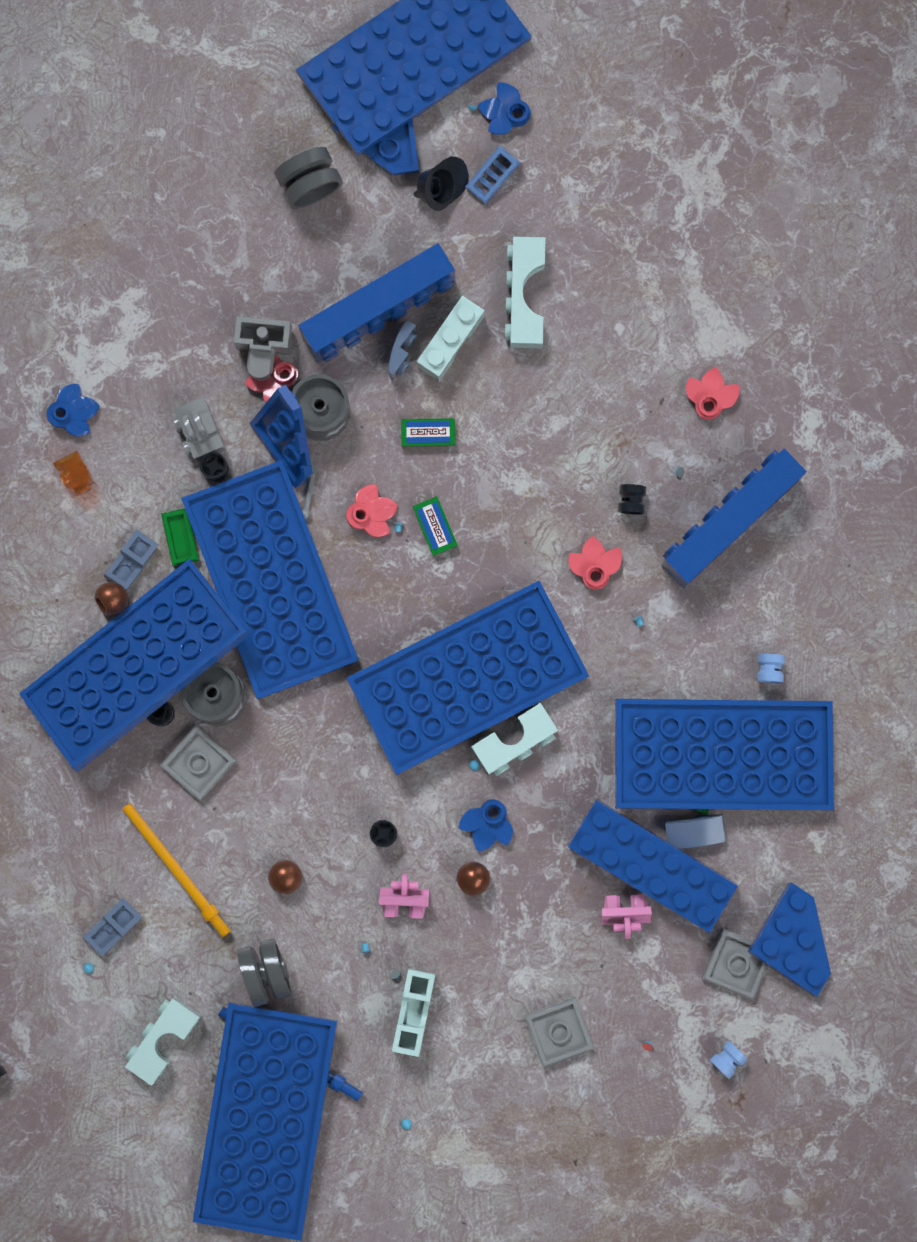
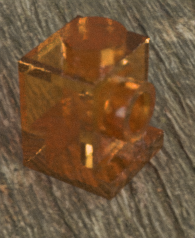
[53,451,95,496]

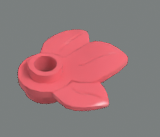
[245,355,298,402]
[686,367,740,420]
[346,484,398,537]
[568,536,622,590]

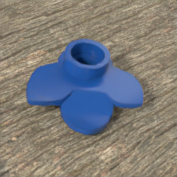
[478,82,531,135]
[46,384,100,437]
[459,799,513,852]

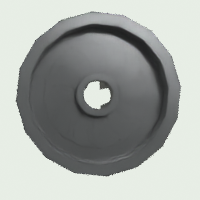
[274,147,343,209]
[292,374,350,441]
[181,663,248,727]
[237,938,292,1007]

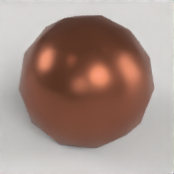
[94,582,128,616]
[268,860,303,895]
[456,861,491,896]

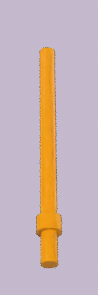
[122,803,231,938]

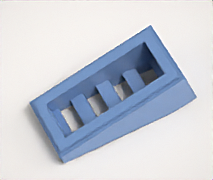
[465,145,522,204]

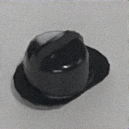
[413,156,469,211]

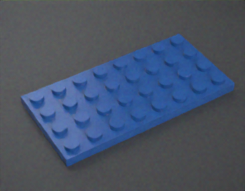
[296,0,532,157]
[181,460,359,700]
[19,559,250,773]
[346,580,589,776]
[615,699,834,811]
[193,1002,338,1241]

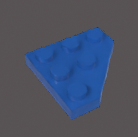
[333,119,419,176]
[249,384,313,489]
[747,882,831,997]

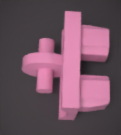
[379,873,429,919]
[601,894,652,940]

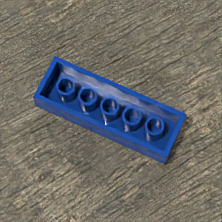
[298,243,456,362]
[661,448,807,589]
[568,798,738,933]

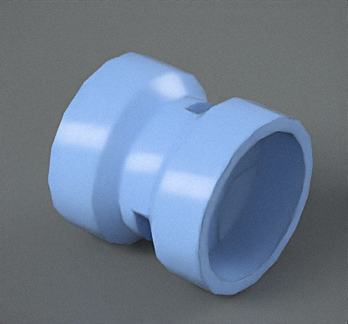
[756,654,785,683]
[710,1040,748,1079]

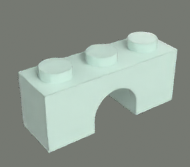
[417,295,485,382]
[471,703,558,776]
[392,968,436,1057]
[125,997,202,1086]

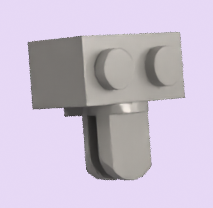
[234,316,293,381]
[172,397,226,462]

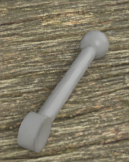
[302,464,319,520]

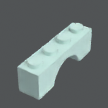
[505,237,546,349]

